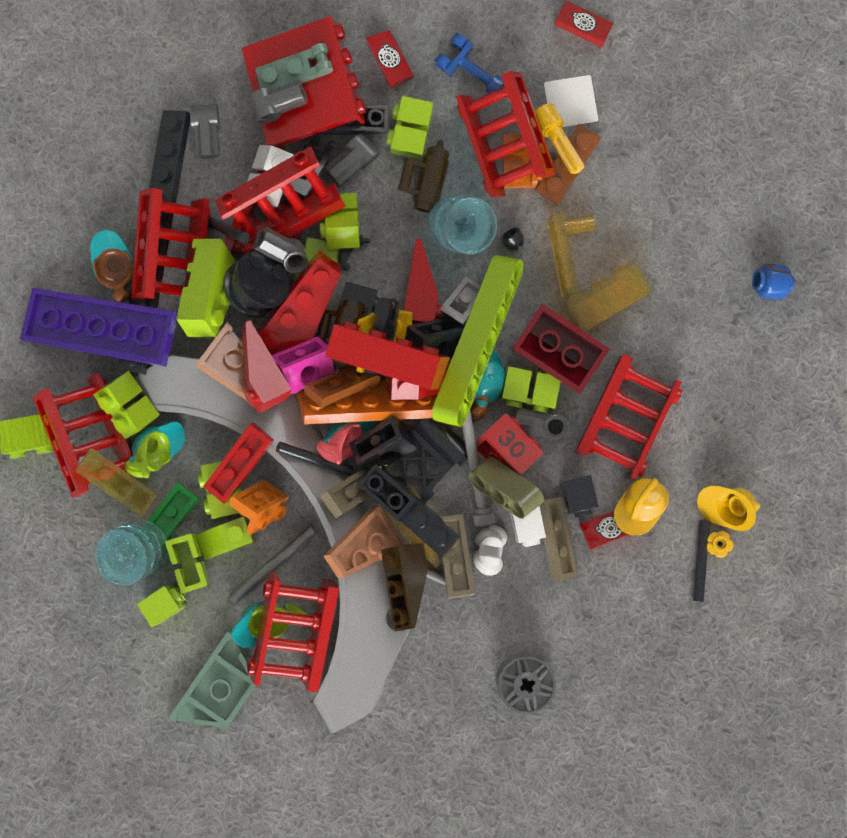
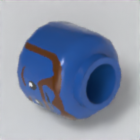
[752,263,795,300]

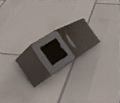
[381,543,428,632]

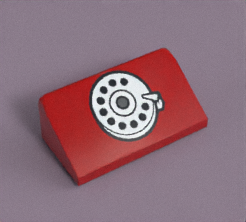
[554,1,614,48]
[366,30,414,89]
[579,510,629,550]

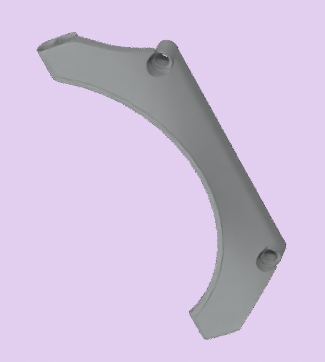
[134,355,421,734]

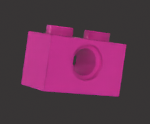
[271,336,334,394]

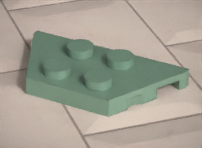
[168,631,256,728]

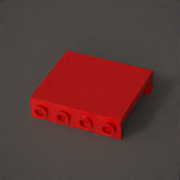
[241,16,366,151]

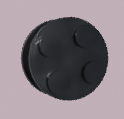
[223,251,289,318]

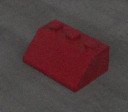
[512,304,610,394]

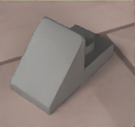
[441,277,481,326]

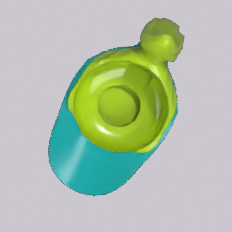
[125,421,185,478]
[231,601,308,648]

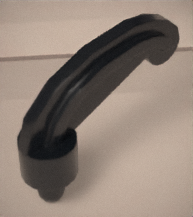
[338,235,371,271]

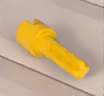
[535,103,584,174]

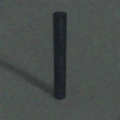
[208,217,250,243]
[276,441,353,476]
[693,520,710,602]

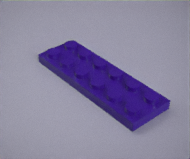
[20,288,177,367]

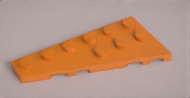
[296,379,438,424]

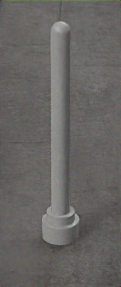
[462,411,496,526]

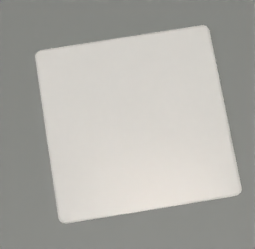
[544,75,598,127]

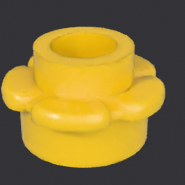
[707,531,733,557]

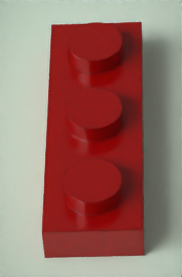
[203,422,274,504]

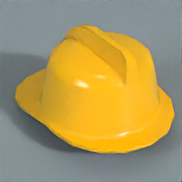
[614,478,669,535]
[697,485,760,531]

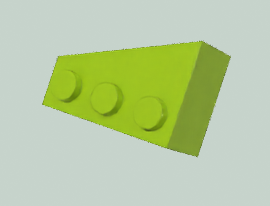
[176,238,236,337]

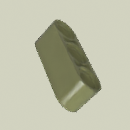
[469,457,544,519]

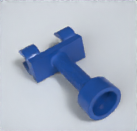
[434,33,504,93]

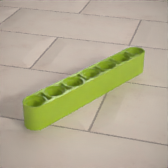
[432,255,524,427]

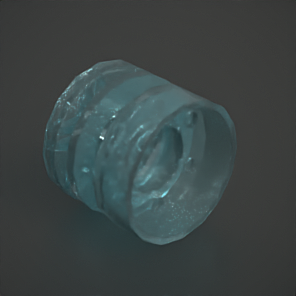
[428,195,498,255]
[95,520,168,586]

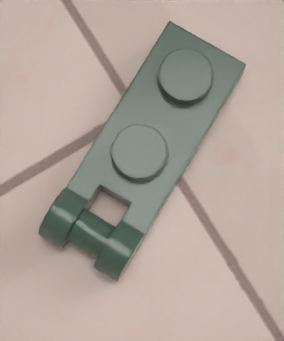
[255,43,333,89]

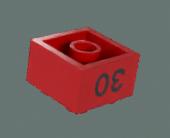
[476,413,543,475]

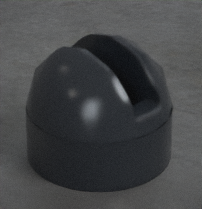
[500,227,524,251]

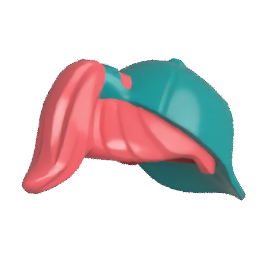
[316,421,378,464]

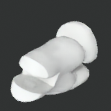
[473,525,507,576]

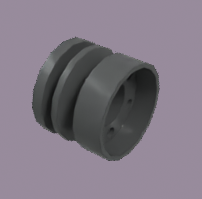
[496,652,556,714]

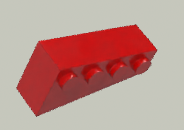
[256,250,341,355]
[325,321,450,390]

